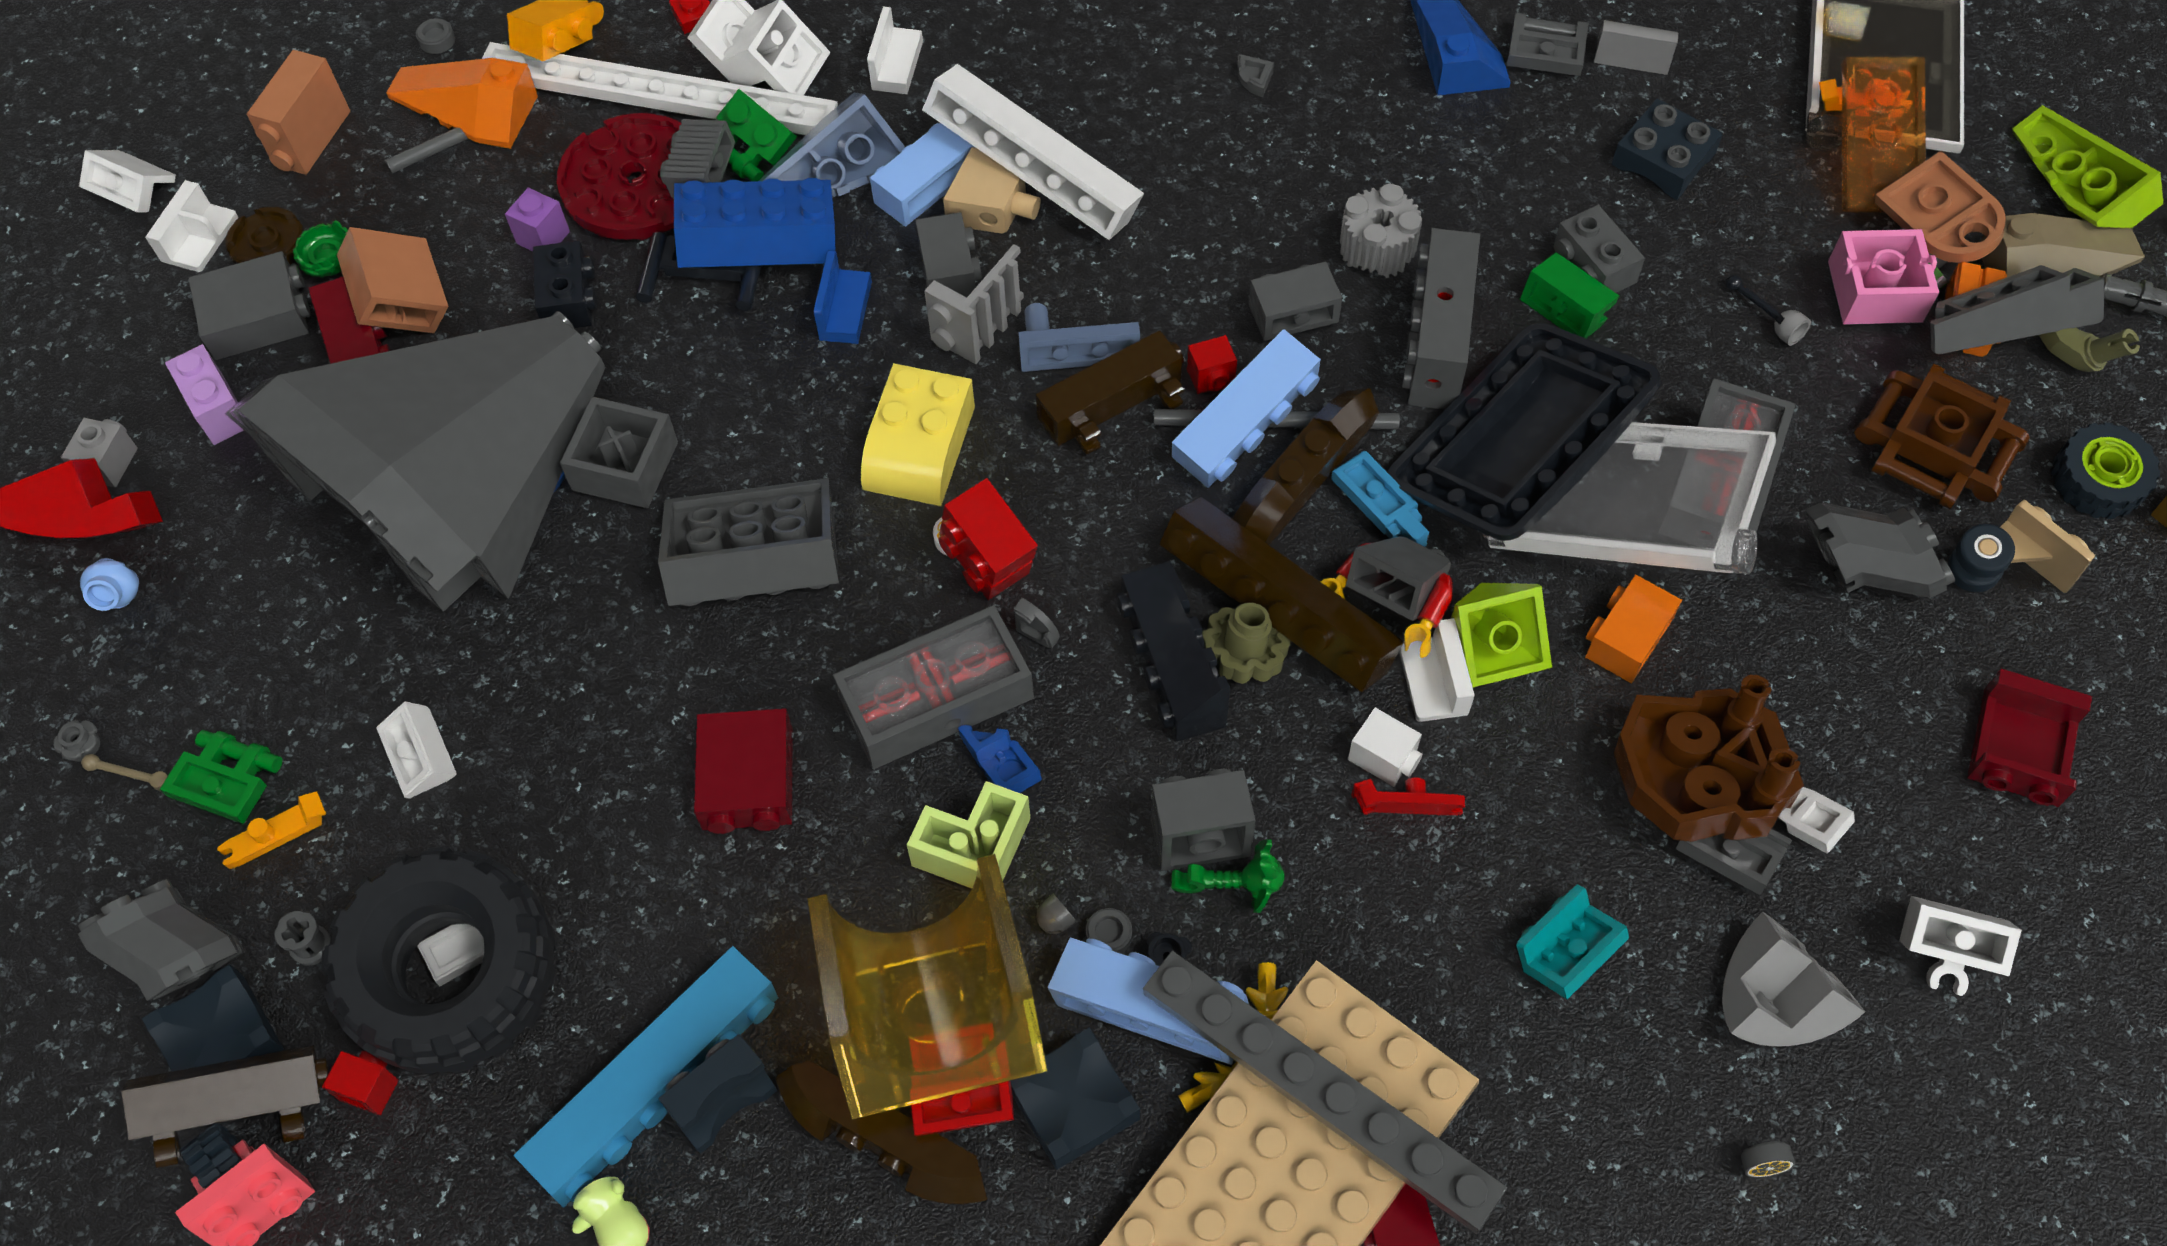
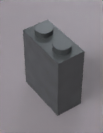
[188,251,311,360]

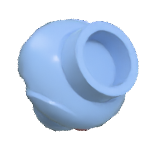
[80,558,139,611]

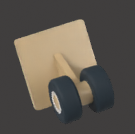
[1948,500,2095,593]

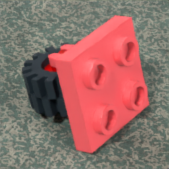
[175,1123,316,1246]

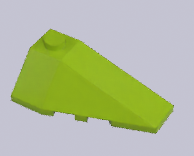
[2012,105,2163,228]

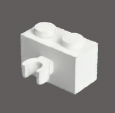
[1899,896,2022,996]

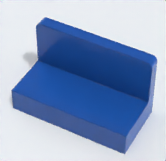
[814,250,872,344]

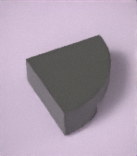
[1237,54,1274,97]
[1014,598,1060,649]

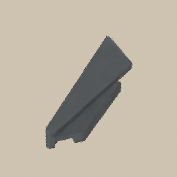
[1930,265,2105,355]

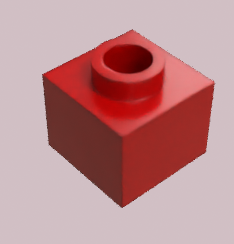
[1187,335,1237,394]
[322,1051,399,1116]

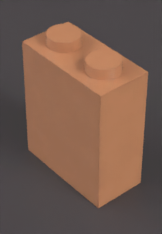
[246,50,350,175]
[337,227,449,333]

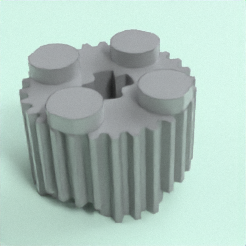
[1340,183,1422,278]

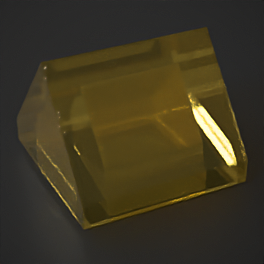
[1823,1,1871,42]

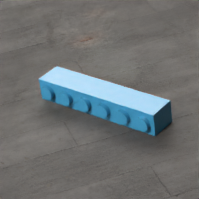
[513,946,778,1208]

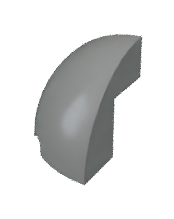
[1722,912,1865,1046]

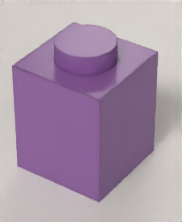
[505,188,570,251]

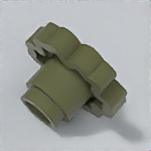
[1202,603,1290,684]

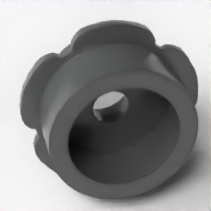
[53,720,100,762]

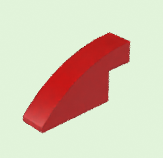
[0,458,163,538]

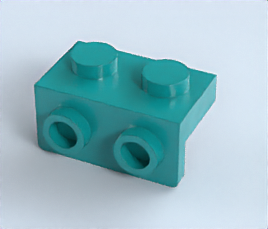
[1516,884,1629,999]

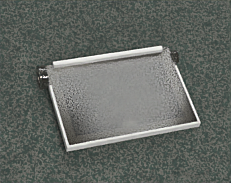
[1805,0,1964,153]

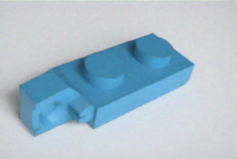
[1331,451,1429,547]

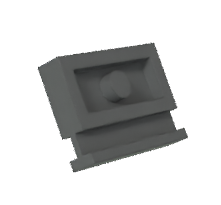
[1676,829,1792,896]

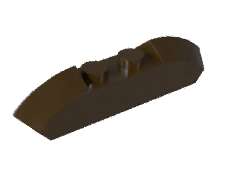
[1233,388,1379,545]
[776,1060,987,1204]

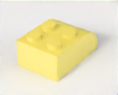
[861,363,975,506]

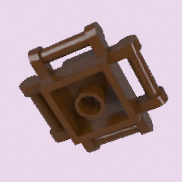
[1854,364,2030,509]

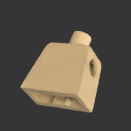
[943,147,1041,234]

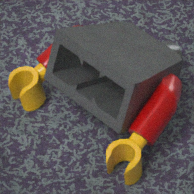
[1320,536,1453,658]

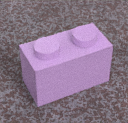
[165,344,244,445]

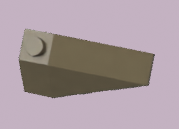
[1980,213,2145,277]

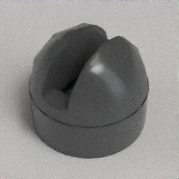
[1036,893,1076,934]

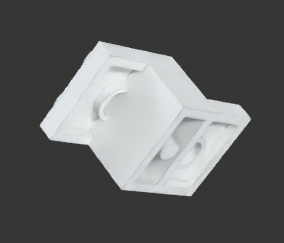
[687,0,830,95]

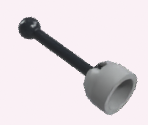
[1726,275,1811,346]

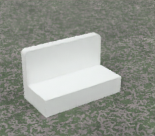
[867,6,923,94]
[79,150,176,212]
[1399,618,1475,722]

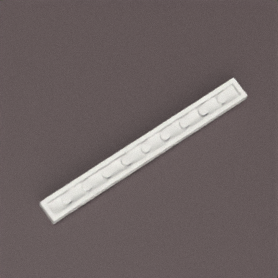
[482,42,838,135]

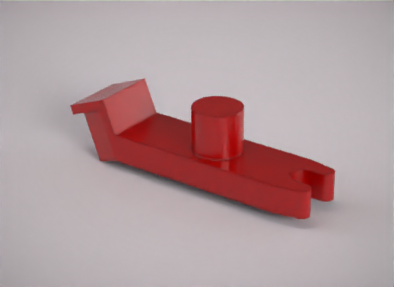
[1351,778,1465,815]

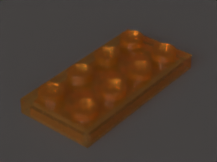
[1842,57,1926,212]

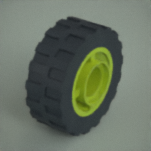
[2051,422,2161,519]

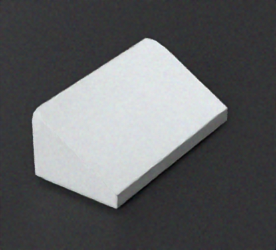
[376,701,456,799]

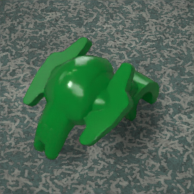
[1171,839,1285,913]

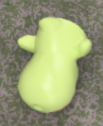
[572,1177,650,1246]

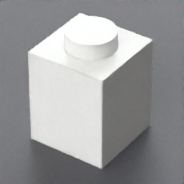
[1348,707,1423,787]

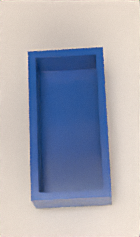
[674,178,835,268]

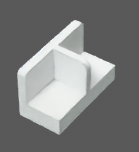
[145,180,238,272]

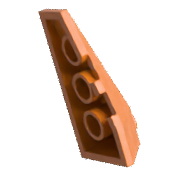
[386,58,538,149]

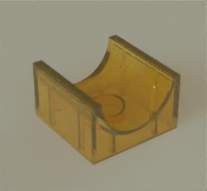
[807,854,1047,1120]

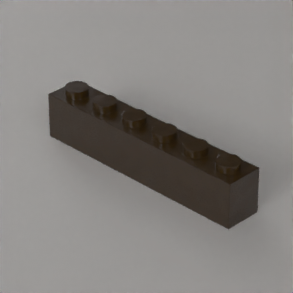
[1159,497,1404,692]

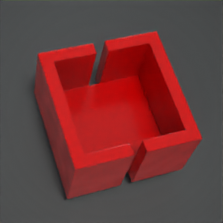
[938,478,1038,601]

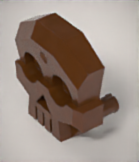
[1614,675,1804,842]

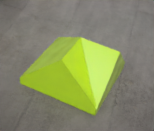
[1451,583,1552,687]

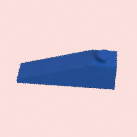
[1410,0,1511,96]

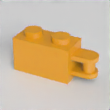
[507,0,604,61]

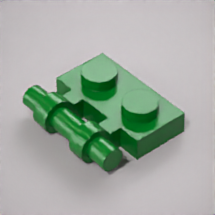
[716,89,797,181]
[160,730,283,824]

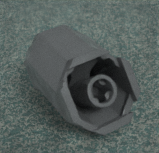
[1805,502,1955,598]
[78,879,245,1001]

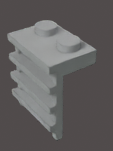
[924,244,1024,364]

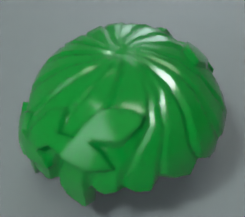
[293,220,348,277]

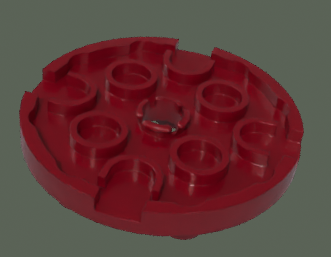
[557,113,682,240]

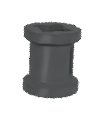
[274,911,331,966]

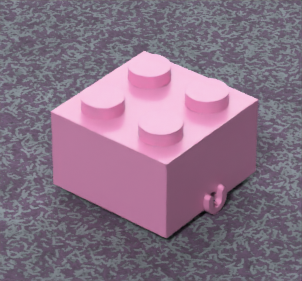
[1828,229,1939,324]

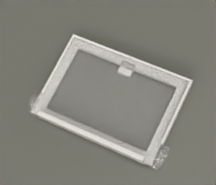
[1483,422,1776,574]

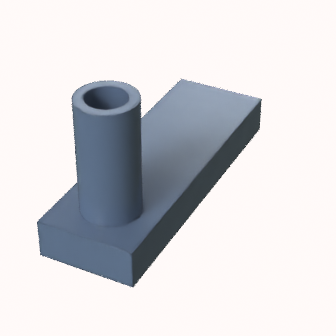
[1018,303,1140,372]

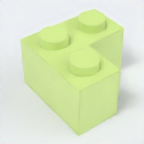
[907,781,1031,897]

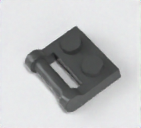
[1507,12,1589,76]

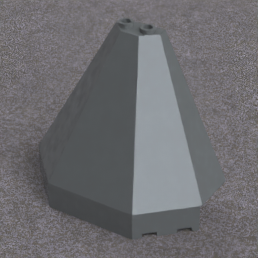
[225,311,606,612]

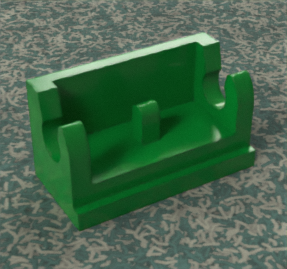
[1520,252,1620,339]

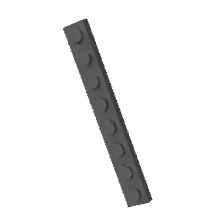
[1143,951,1508,1234]

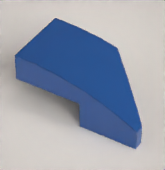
[958,725,1042,793]

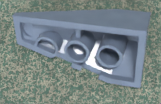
[759,92,905,198]

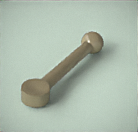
[81,754,168,791]

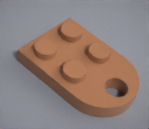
[1875,151,2006,263]

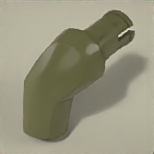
[2039,328,2140,372]

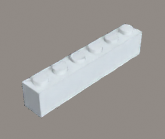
[922,64,1144,240]

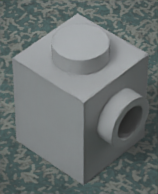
[61,418,138,488]

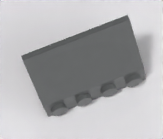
[658,478,839,606]

